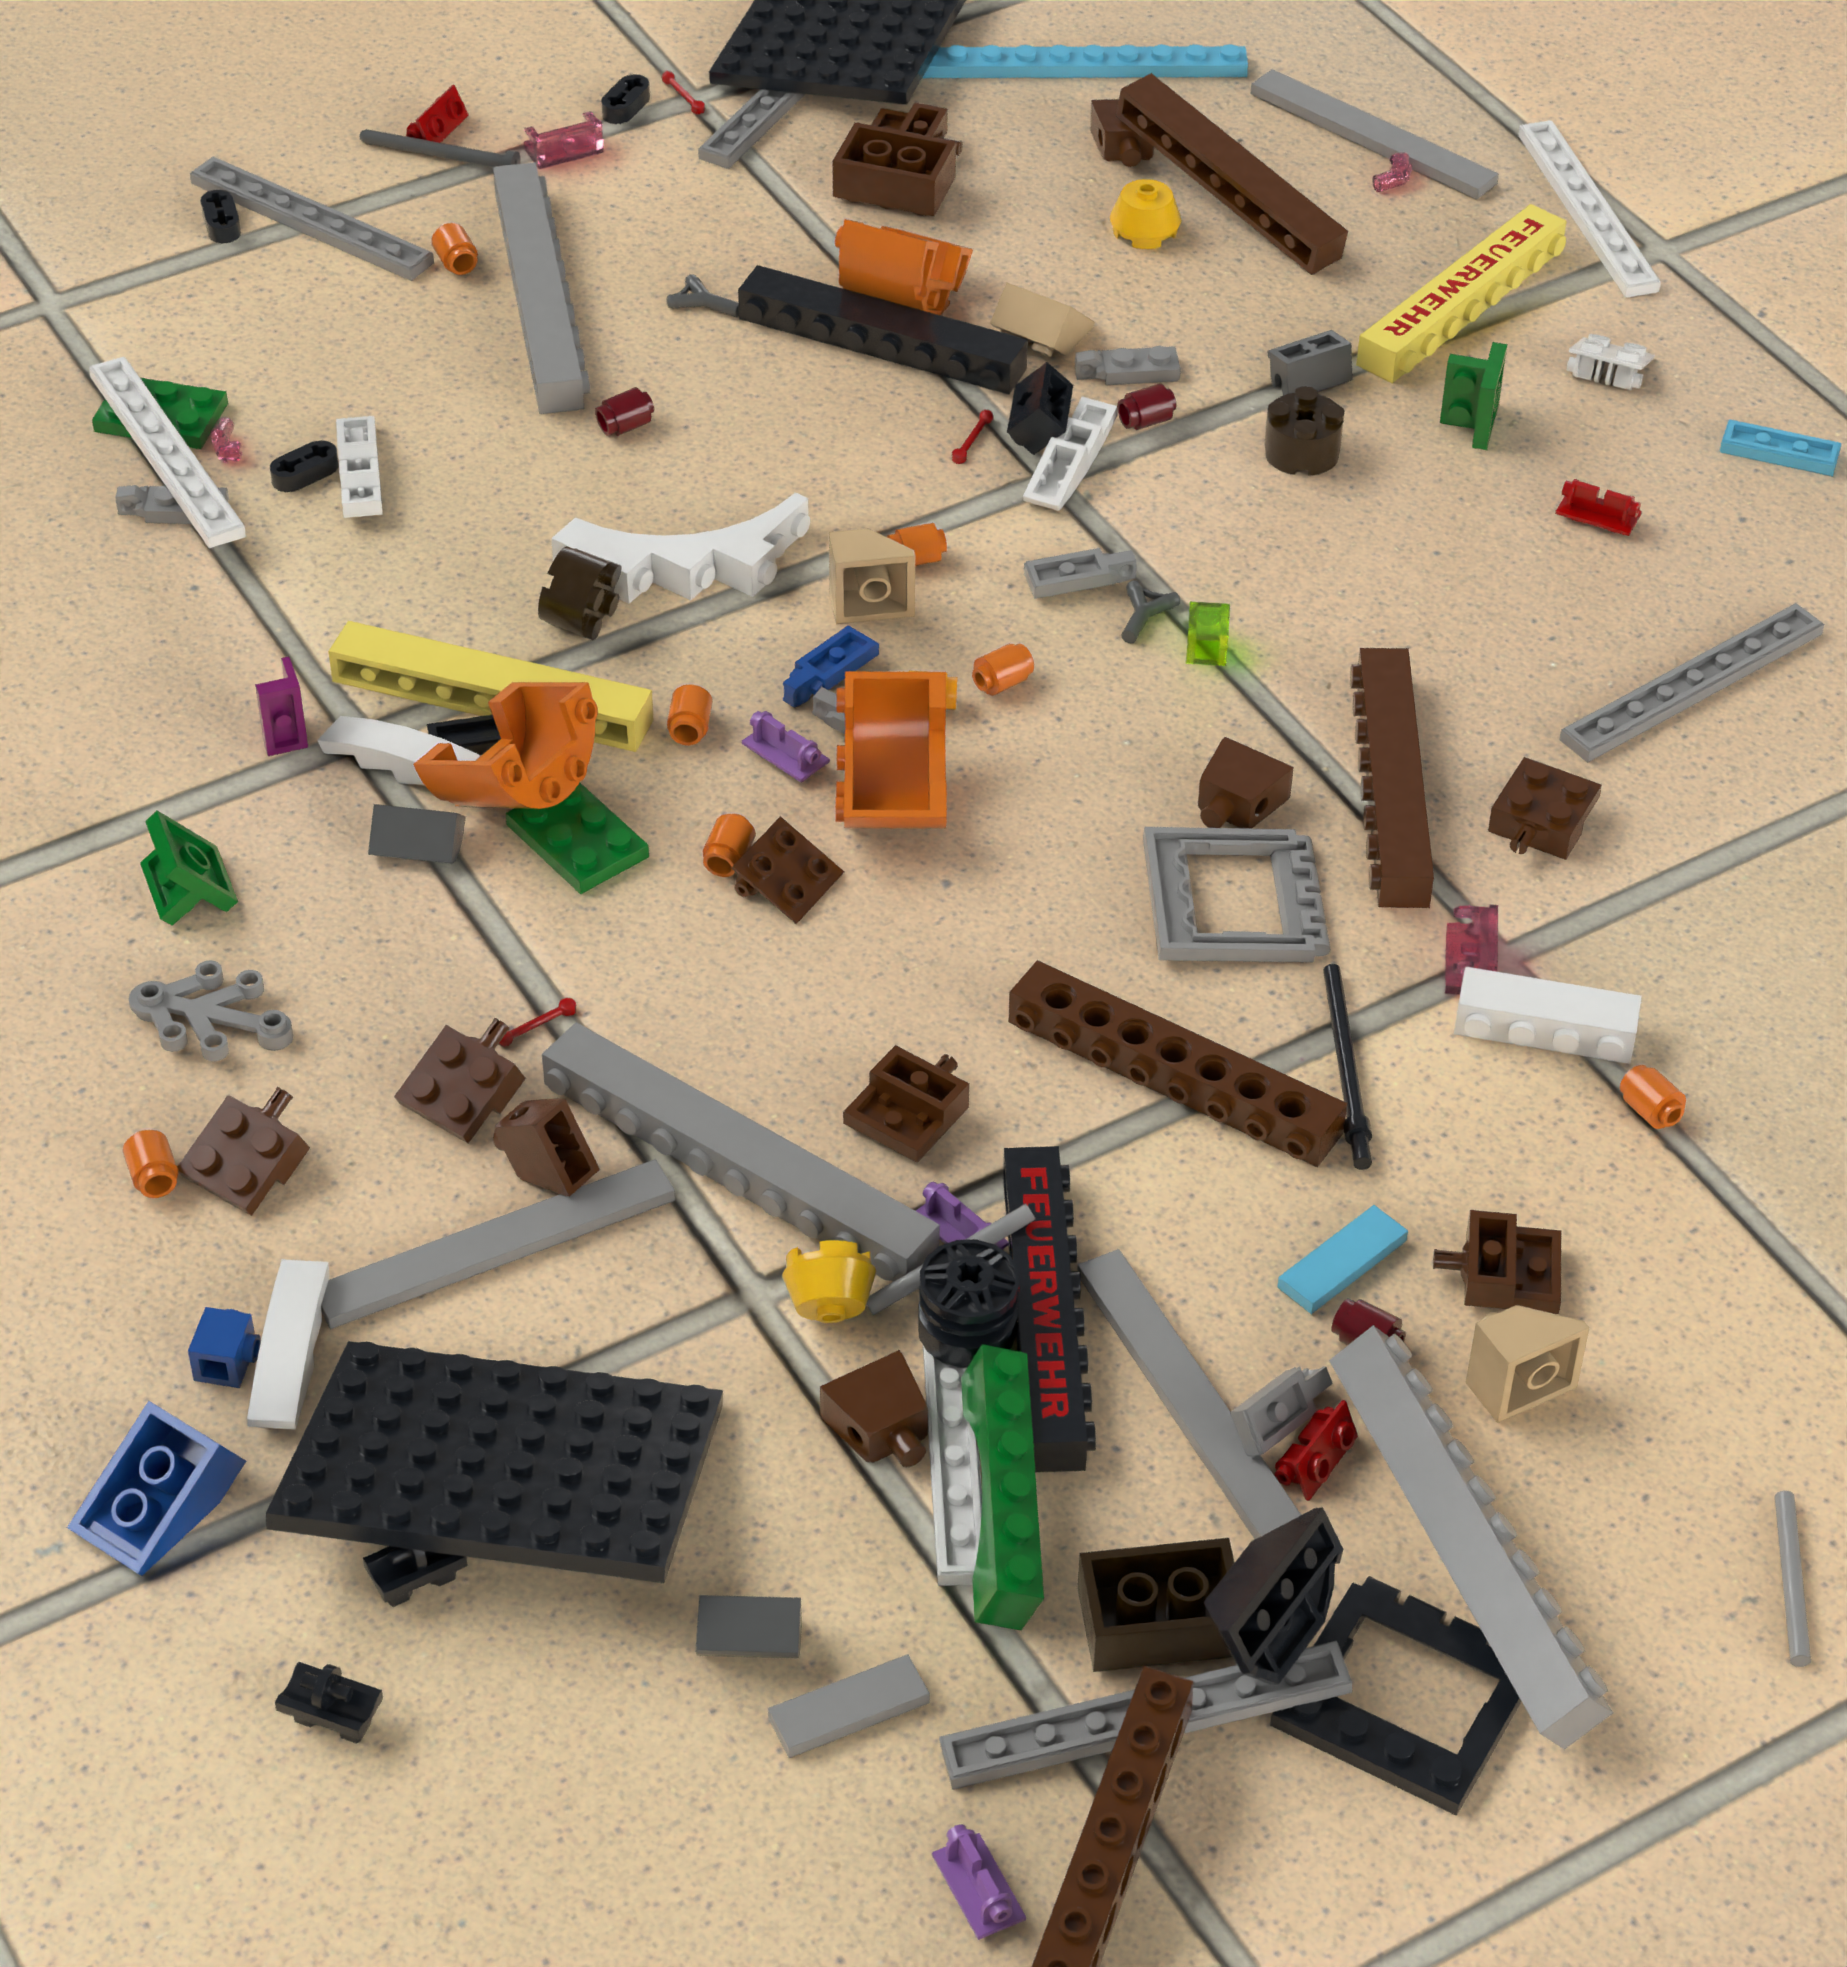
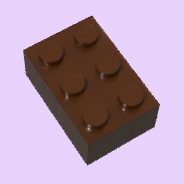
[832,122,956,217]

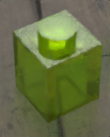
[1186,601,1230,666]

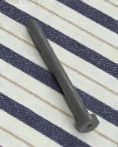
[360,129,521,167]

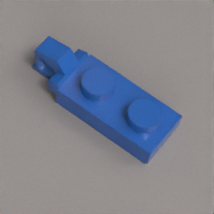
[783,625,879,708]

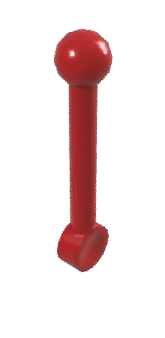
[662,71,705,114]
[952,410,994,464]
[499,998,576,1047]

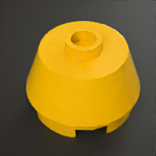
[1110,179,1181,249]
[782,1240,877,1323]

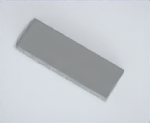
[768,1654,930,1758]

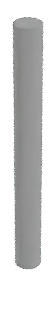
[867,1204,1035,1315]
[1775,1491,1811,1667]

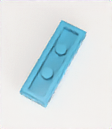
[1720,420,1842,476]
[1277,1205,1408,1314]

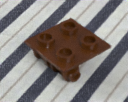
[731,816,845,924]

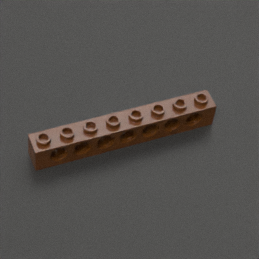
[1008,960,1347,1168]
[1031,1666,1194,1967]

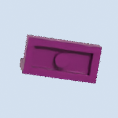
[255,656,308,756]

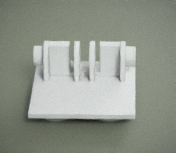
[1566,334,1655,391]

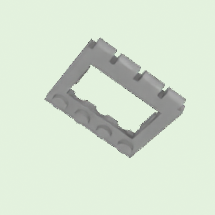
[1143,827,1331,962]

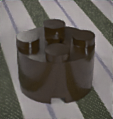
[1264,386,1344,476]
[538,546,622,640]

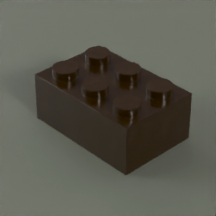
[1077,1538,1235,1672]

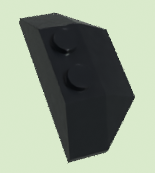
[1204,1507,1343,1685]

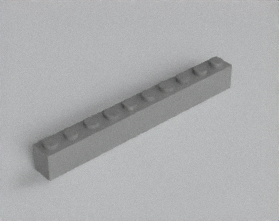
[493,162,590,414]
[542,1022,940,1282]
[1329,1325,1613,1749]

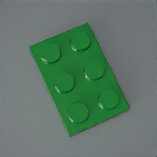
[92,378,228,449]
[505,783,649,895]

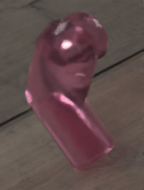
[1372,152,1412,193]
[210,417,242,463]

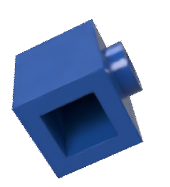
[188,1307,261,1388]

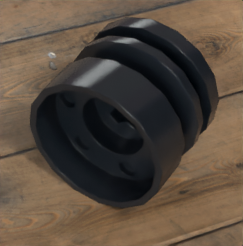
[918,1239,1020,1368]

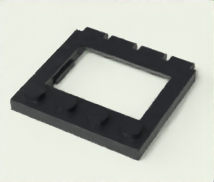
[1270,1576,1522,1816]

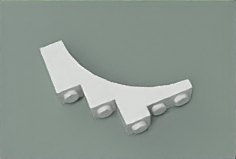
[551,492,810,604]

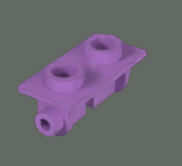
[742,711,830,782]
[916,1181,1009,1250]
[932,1824,1026,1940]

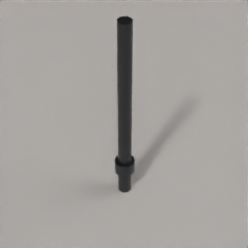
[1323,964,1372,1170]

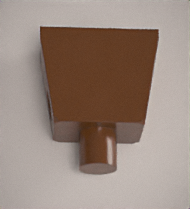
[1090,99,1154,167]
[1198,737,1294,829]
[493,1098,600,1197]
[820,1350,928,1467]

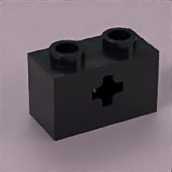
[1007,362,1073,455]

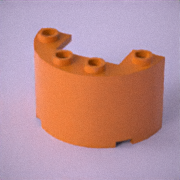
[835,219,973,315]
[836,671,947,829]
[413,682,598,809]

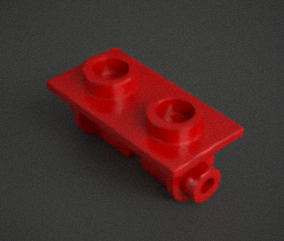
[406,85,469,143]
[1555,479,1642,536]
[1274,1400,1358,1501]

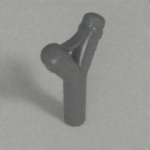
[666,274,739,317]
[1121,580,1181,643]

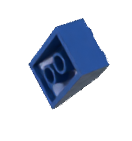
[67,1401,246,1576]

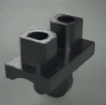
[363,1546,468,1607]
[275,1661,383,1744]

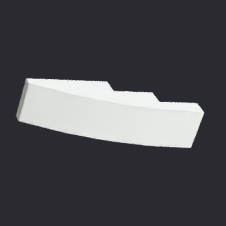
[1023,397,1118,511]
[336,416,383,518]
[317,716,481,785]
[247,1259,330,1429]

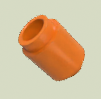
[431,223,478,275]
[887,522,947,566]
[972,643,1034,696]
[667,685,713,745]
[703,814,756,877]
[1620,1065,1686,1129]
[123,1130,178,1198]

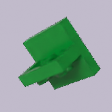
[1440,342,1508,450]
[140,810,238,926]

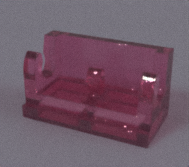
[524,111,604,169]
[1445,904,1498,995]

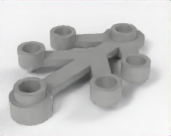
[129,960,293,1061]

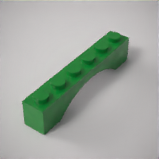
[961,1344,1044,1631]

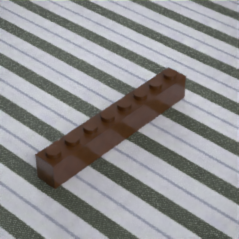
[1116,73,1348,275]
[1350,648,1434,908]

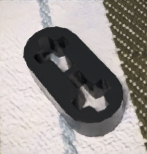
[601,74,650,124]
[200,189,241,244]
[270,440,339,492]

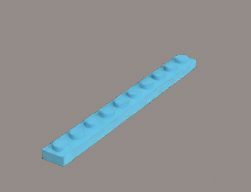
[922,44,1248,78]

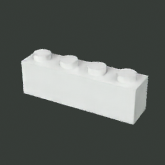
[1454,967,1642,1064]

